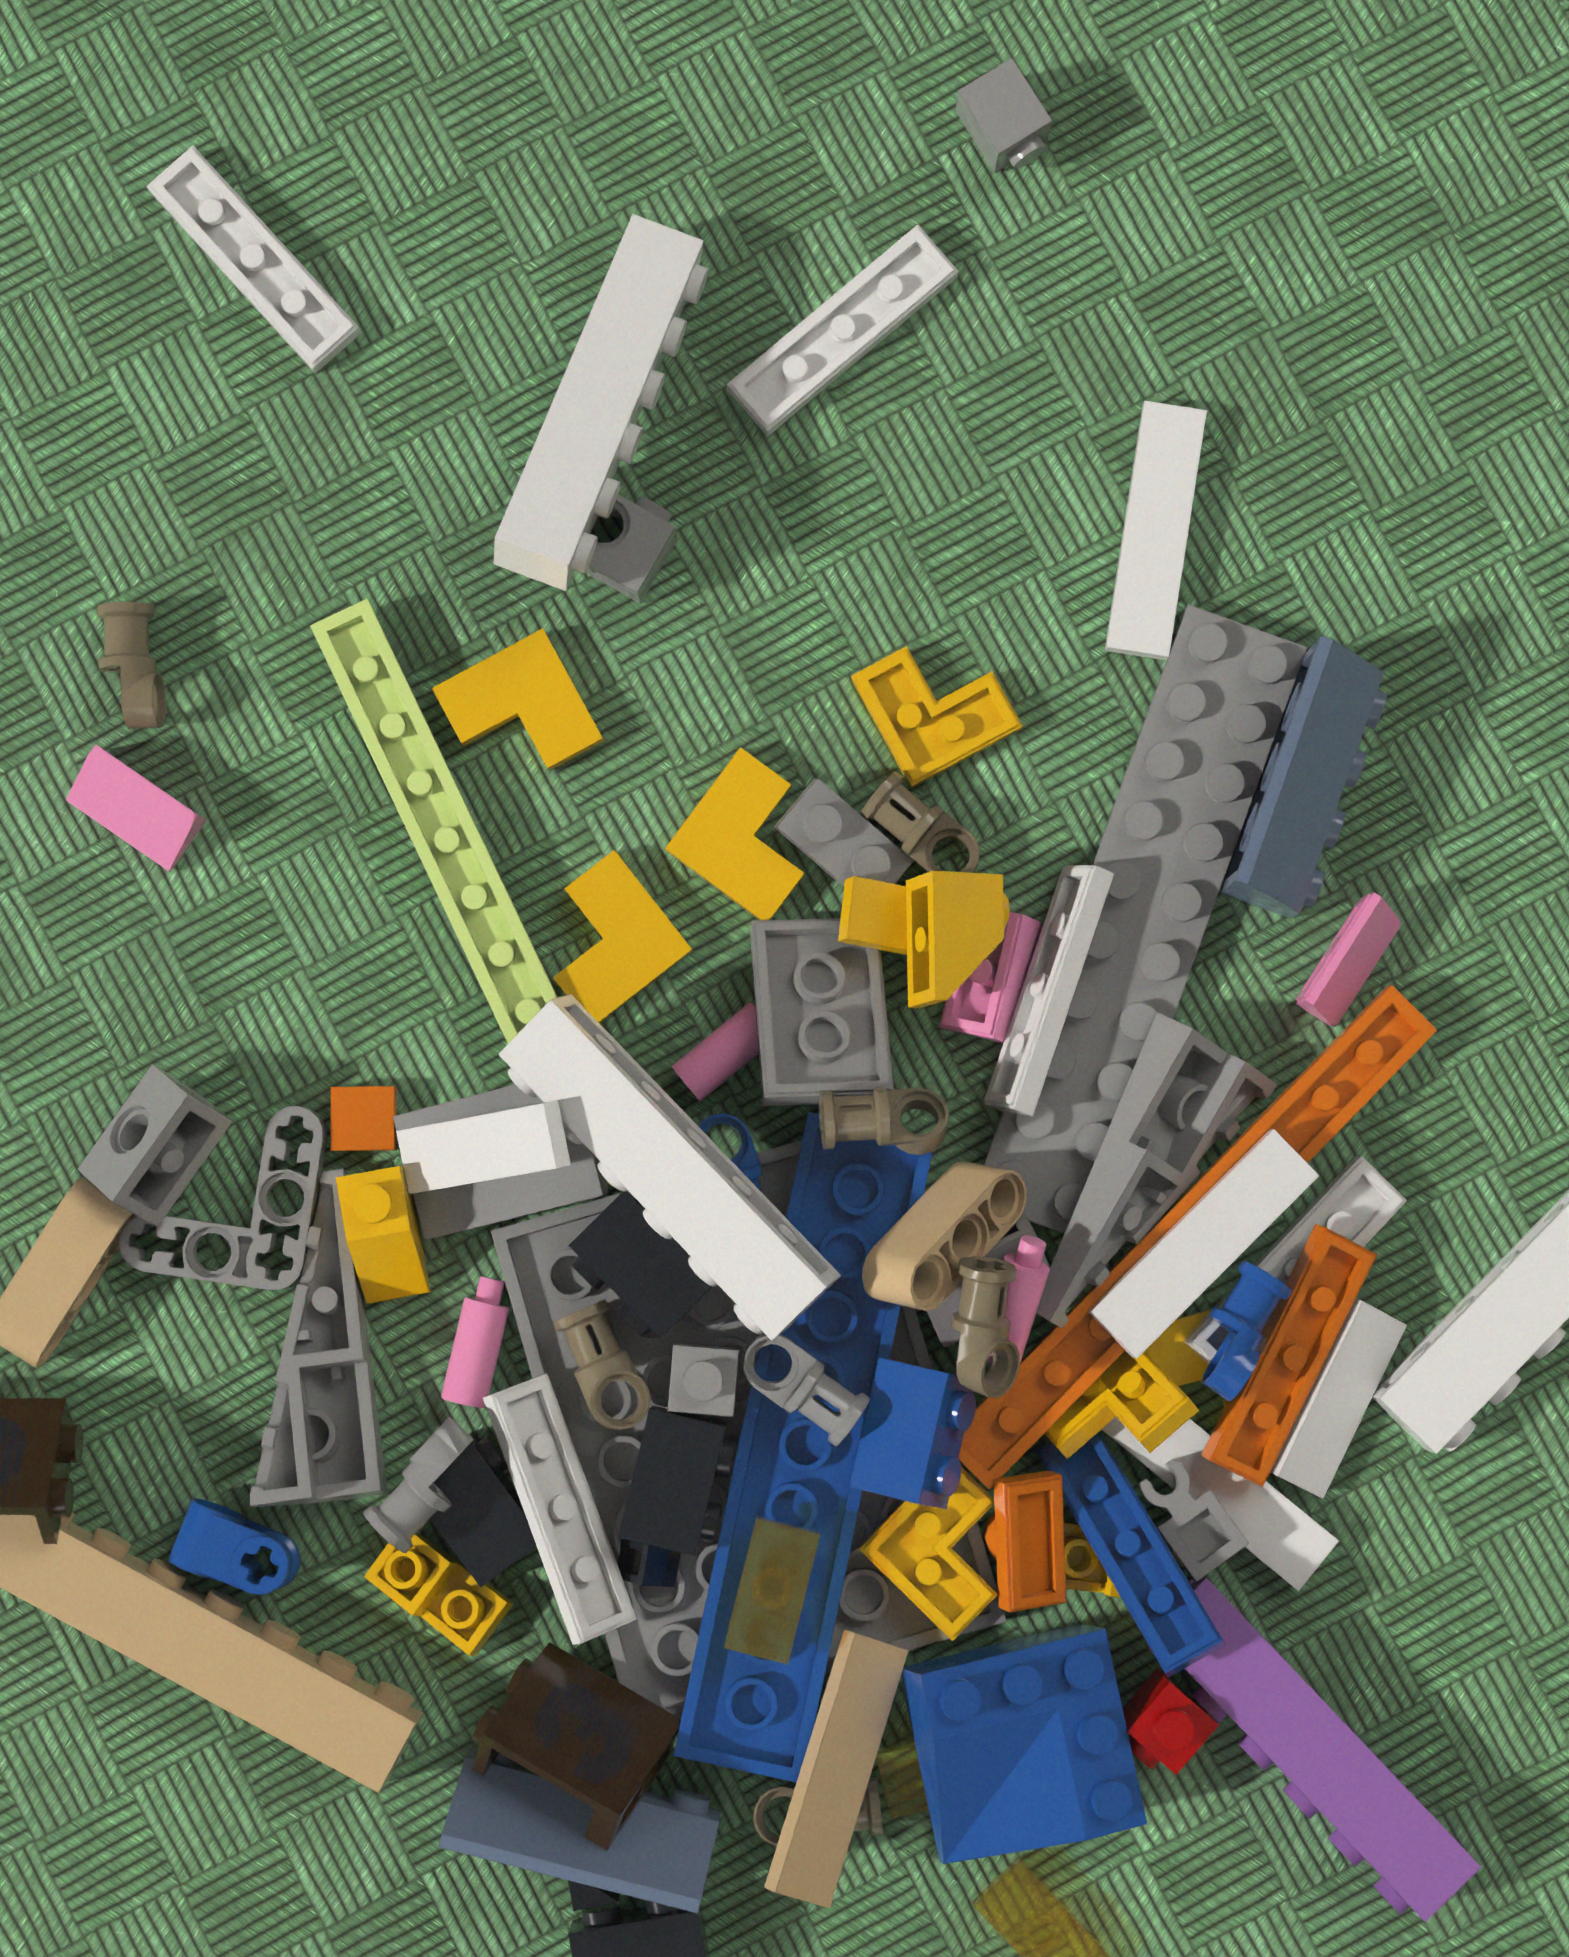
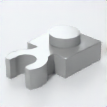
[1138,1459,1249,1582]

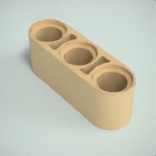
[862,1161,1027,1311]
[0,1177,137,1369]

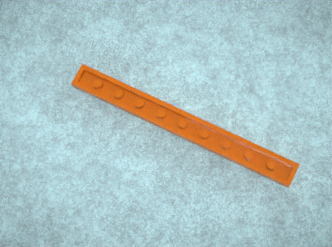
[958,985,1437,1489]

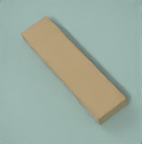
[764,1630,909,1908]

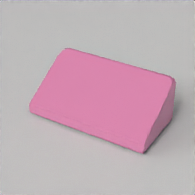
[66,744,207,872]
[1295,892,1401,1027]
[939,912,1043,1043]

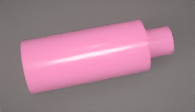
[671,1002,759,1102]
[987,1235,1050,1364]
[441,1276,510,1408]

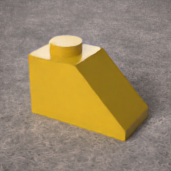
[906,871,1010,1008]
[335,1166,431,1304]

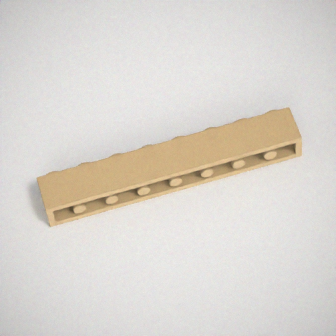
[0,1512,423,1793]

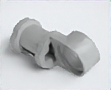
[743,1334,870,1446]
[363,1417,473,1553]

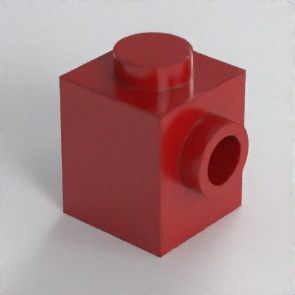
[1123,1668,1219,1775]

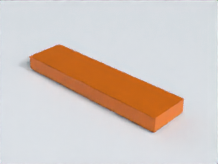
[1201,1224,1377,1487]

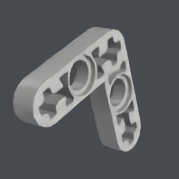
[119,1106,327,1290]

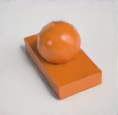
[983,1470,1067,1612]

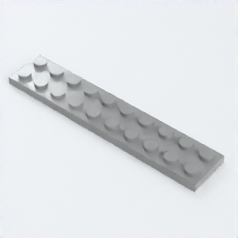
[983,604,1307,1234]

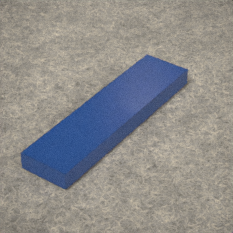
[1036,1432,1225,1678]

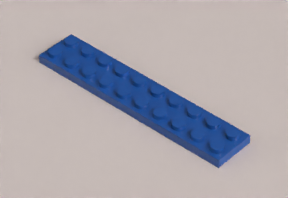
[673,1112,933,1782]

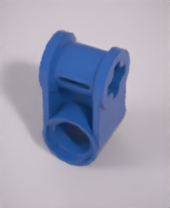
[168,1498,301,1595]

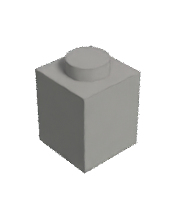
[955,58,1052,173]
[667,1342,740,1417]

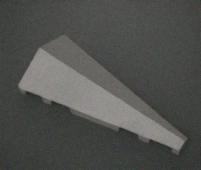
[1036,1012,1277,1328]
[250,1169,388,1507]

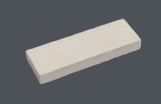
[396,1100,571,1194]
[1270,1298,1407,1499]

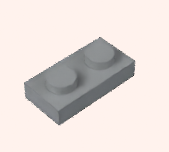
[774,778,913,887]

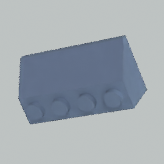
[1219,636,1387,918]
[438,1747,721,1913]

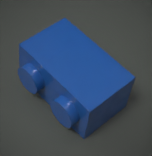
[849,1357,976,1509]

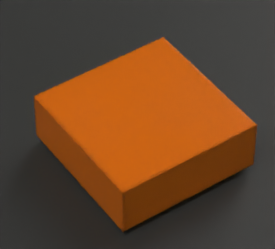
[331,1086,397,1151]

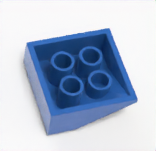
[901,1623,1147,1864]

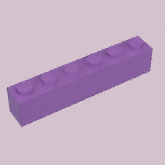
[1147,1576,1481,1922]

